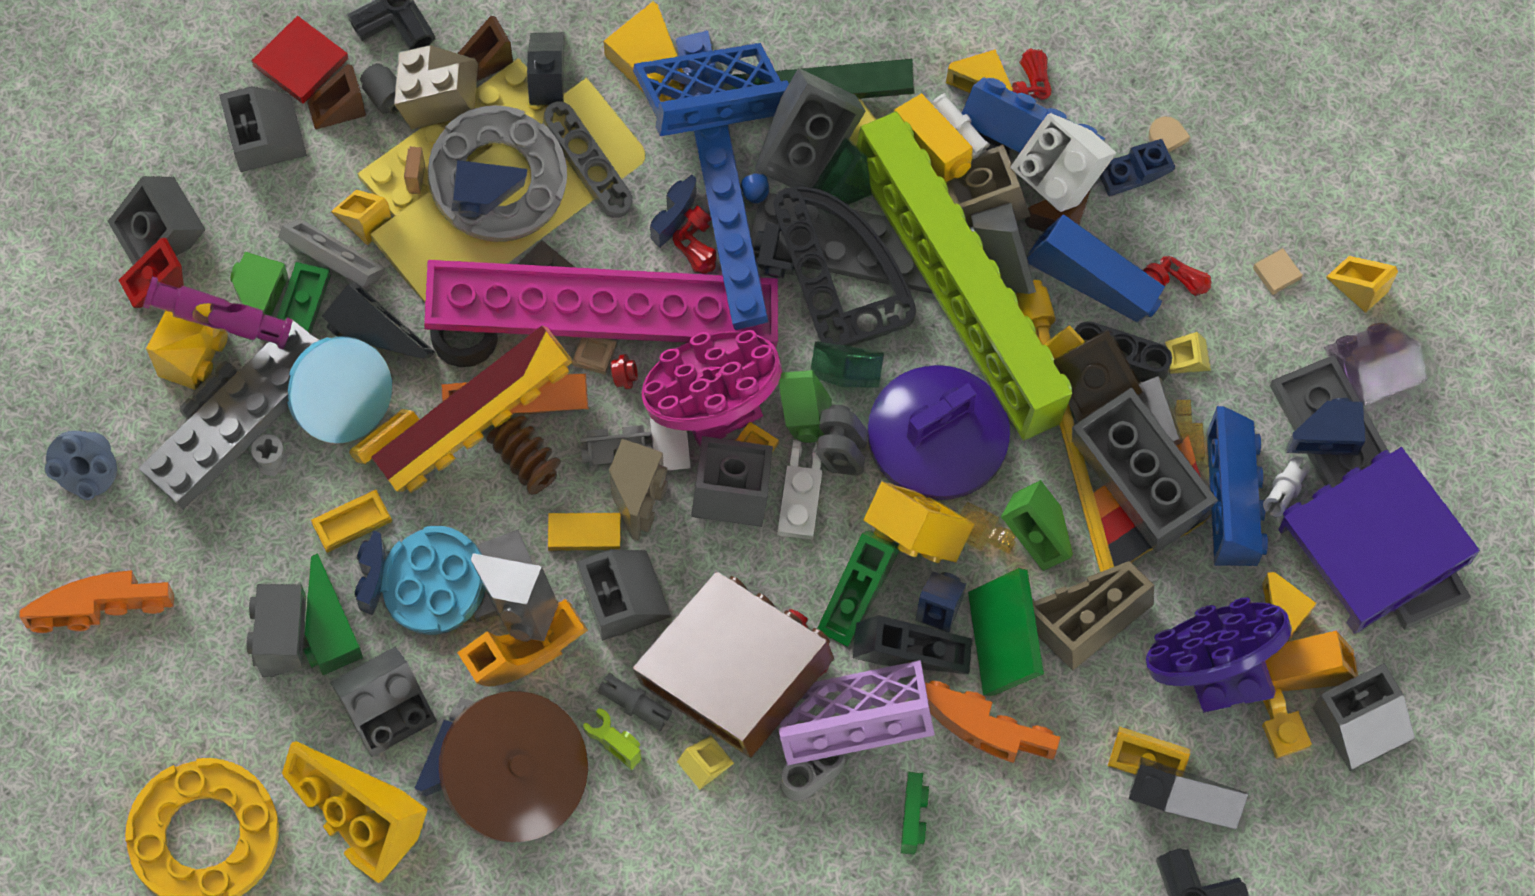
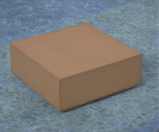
[404,146,425,194]

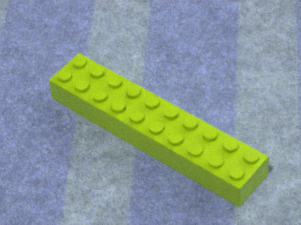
[853,111,1072,441]

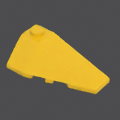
[282,741,428,883]

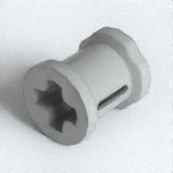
[251,434,287,476]

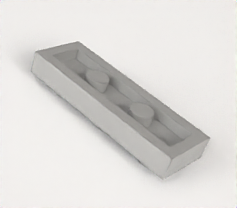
[278,218,385,287]

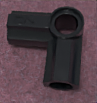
[347,0,436,50]
[1156,848,1249,896]

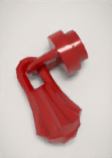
[1012,48,1051,100]
[672,205,717,274]
[1142,256,1212,296]

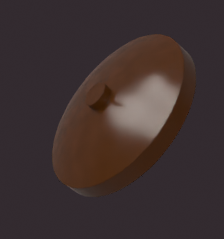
[439,691,588,842]

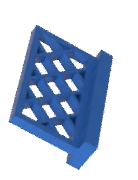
[633,43,789,136]

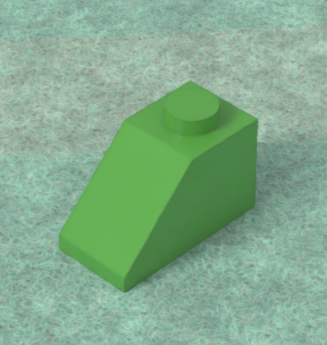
[230,252,288,316]
[779,370,832,443]
[1001,480,1073,571]

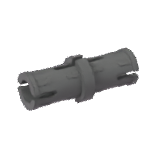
[598,673,672,731]

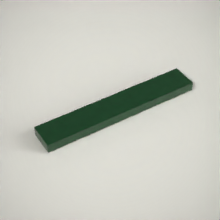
[721,58,915,99]

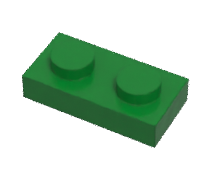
[276,262,331,334]
[900,772,929,855]

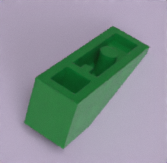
[817,530,900,647]
[303,553,363,675]

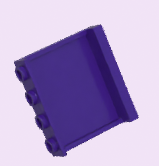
[1278,447,1480,635]

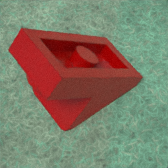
[119,238,184,308]

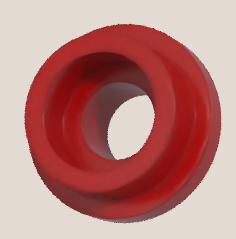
[611,354,638,390]

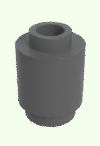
[360,63,399,114]

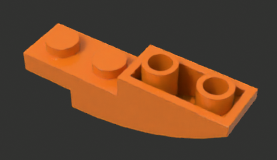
[441,373,589,415]
[19,570,174,633]
[925,681,1061,763]

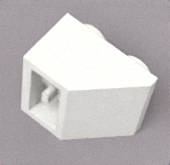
[1010,113,1116,212]

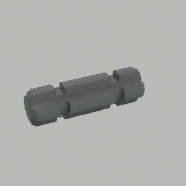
[180,361,238,419]

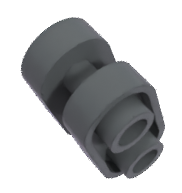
[816,405,868,476]

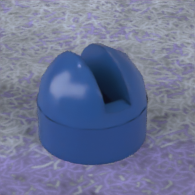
[741,174,770,204]

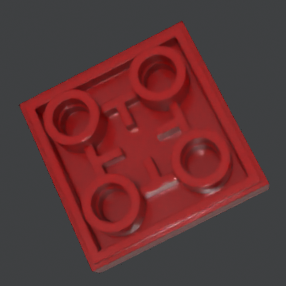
[251,15,349,104]

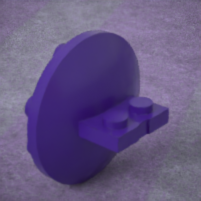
[868,365,1010,500]
[1146,597,1292,713]

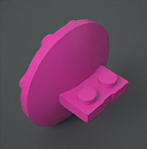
[642,330,782,447]

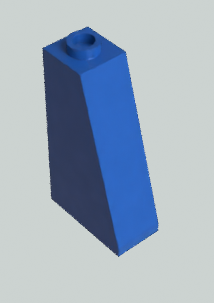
[1027,214,1165,322]

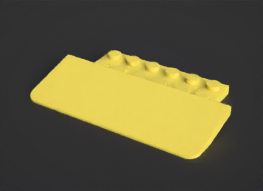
[357,58,645,302]

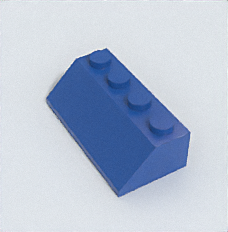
[962,77,1105,153]
[1207,406,1268,566]

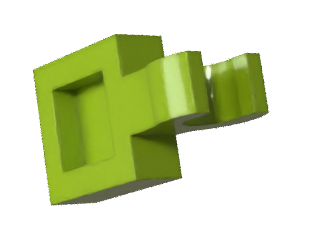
[583,708,641,770]

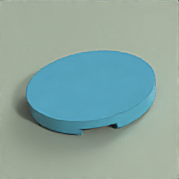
[287,337,392,443]
[380,526,486,635]

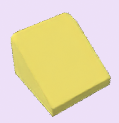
[1165,332,1211,374]
[677,736,734,790]

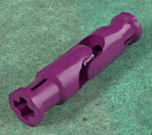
[143,276,292,350]

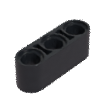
[1075,321,1172,382]

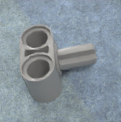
[773,726,845,801]

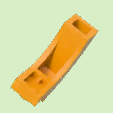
[457,599,588,687]

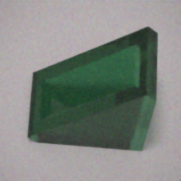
[812,137,872,213]
[811,341,885,388]

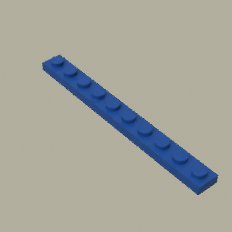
[675,30,769,330]

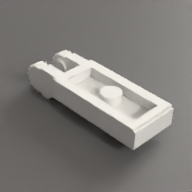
[777,440,823,540]

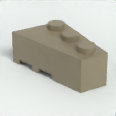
[1032,561,1154,671]

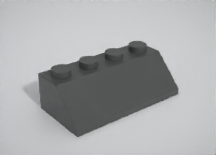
[1072,388,1218,553]

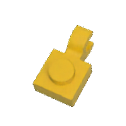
[1262,688,1312,759]

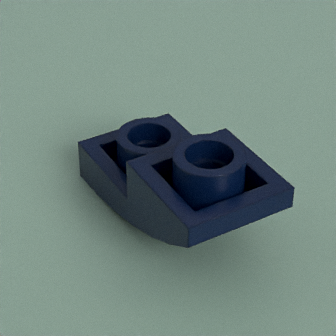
[1099,139,1175,197]
[650,174,697,248]
[354,531,386,615]

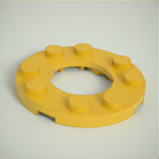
[125,758,279,896]

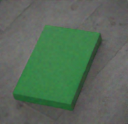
[968,568,1044,696]

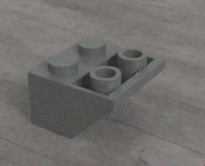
[219,86,307,172]
[576,549,671,641]
[247,584,306,677]
[330,646,437,757]
[1313,663,1415,771]

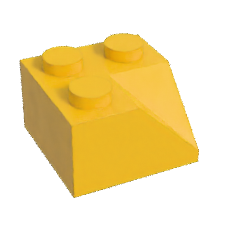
[146,303,228,390]
[863,481,974,563]

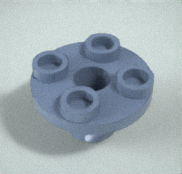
[45,431,117,500]

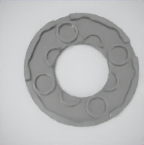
[428,106,567,242]

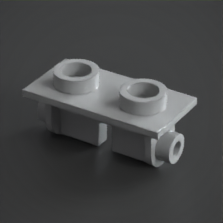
[580,425,653,466]

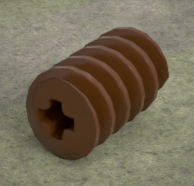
[486,416,561,495]

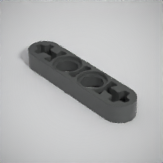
[543,101,632,218]

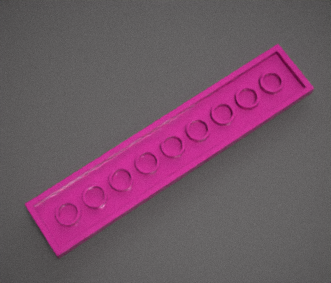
[424,260,778,347]

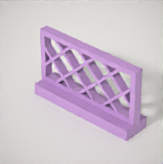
[779,660,935,765]

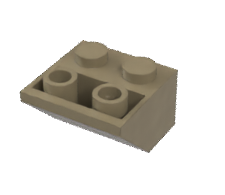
[609,439,668,541]

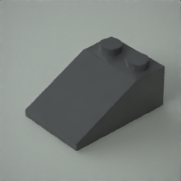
[755,68,866,189]

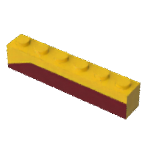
[371,325,573,493]

